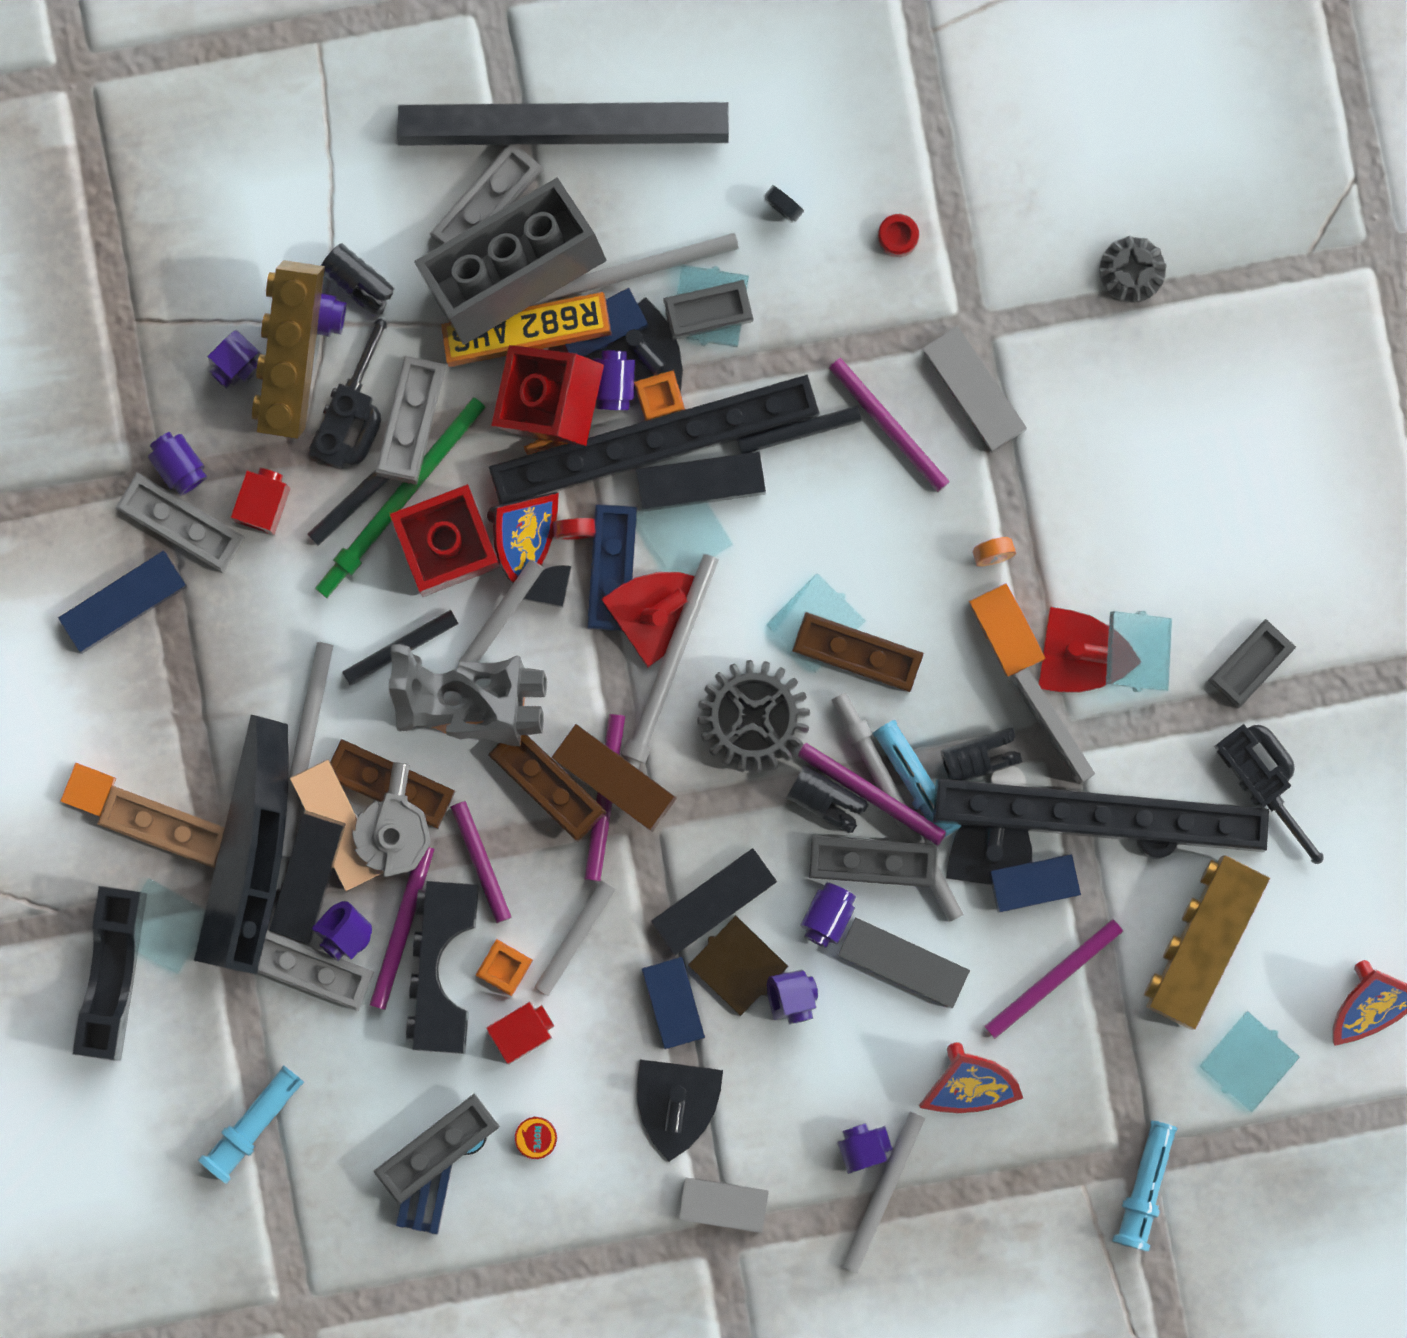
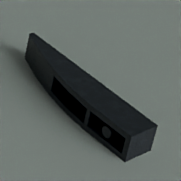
[194,715,289,975]

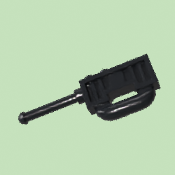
[308,318,387,470]
[1214,724,1324,864]

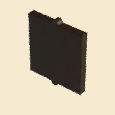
[688,915,789,1016]

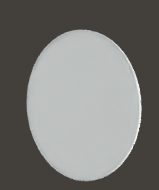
[991,766,1026,787]

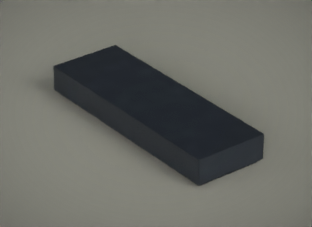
[636,451,766,512]
[269,810,346,944]
[651,848,777,955]

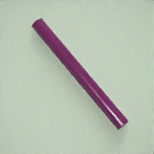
[828,357,950,492]
[584,714,626,882]
[798,743,947,846]
[370,847,435,1010]
[984,919,1124,1039]

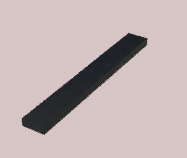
[397,102,729,146]
[489,374,820,505]
[933,779,1269,852]

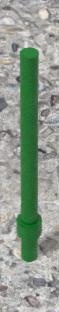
[314,397,486,599]

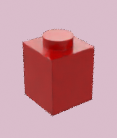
[230,468,290,536]
[486,1002,555,1064]

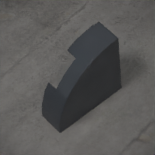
[522,565,572,608]

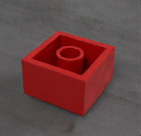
[491,345,604,446]
[390,484,501,597]

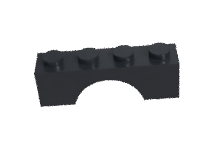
[406,881,479,1054]
[72,886,147,1061]

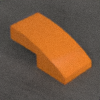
[968,583,1046,677]

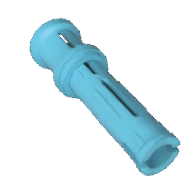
[198,1065,304,1184]
[1112,1120,1178,1252]

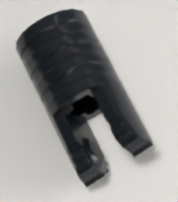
[320,243,395,316]
[940,728,1023,781]
[786,765,869,833]

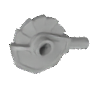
[352,762,431,877]

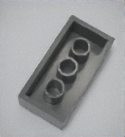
[414,177,607,345]

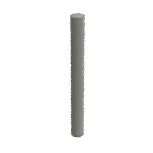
[842,1111,925,1273]

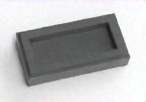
[663,280,754,341]
[1208,619,1296,709]

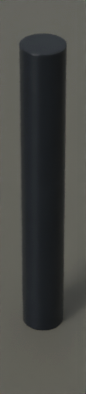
[738,406,862,454]
[307,469,389,546]
[342,609,459,686]

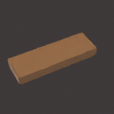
[97,785,225,869]

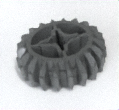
[697,660,810,774]

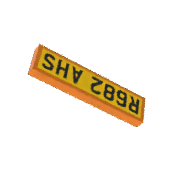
[441,292,611,367]

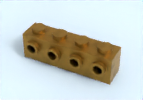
[252,260,325,439]
[1144,855,1270,1030]

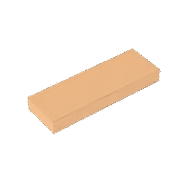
[290,759,384,891]

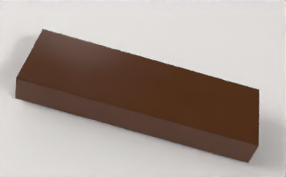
[792,612,924,692]
[551,724,677,832]
[488,735,607,842]
[330,739,456,829]

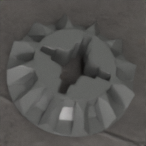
[1099,235,1166,302]

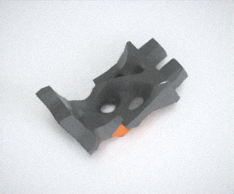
[388,644,547,746]

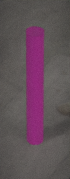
[450,801,512,924]

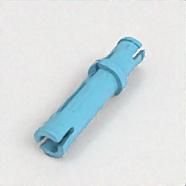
[873,720,961,837]

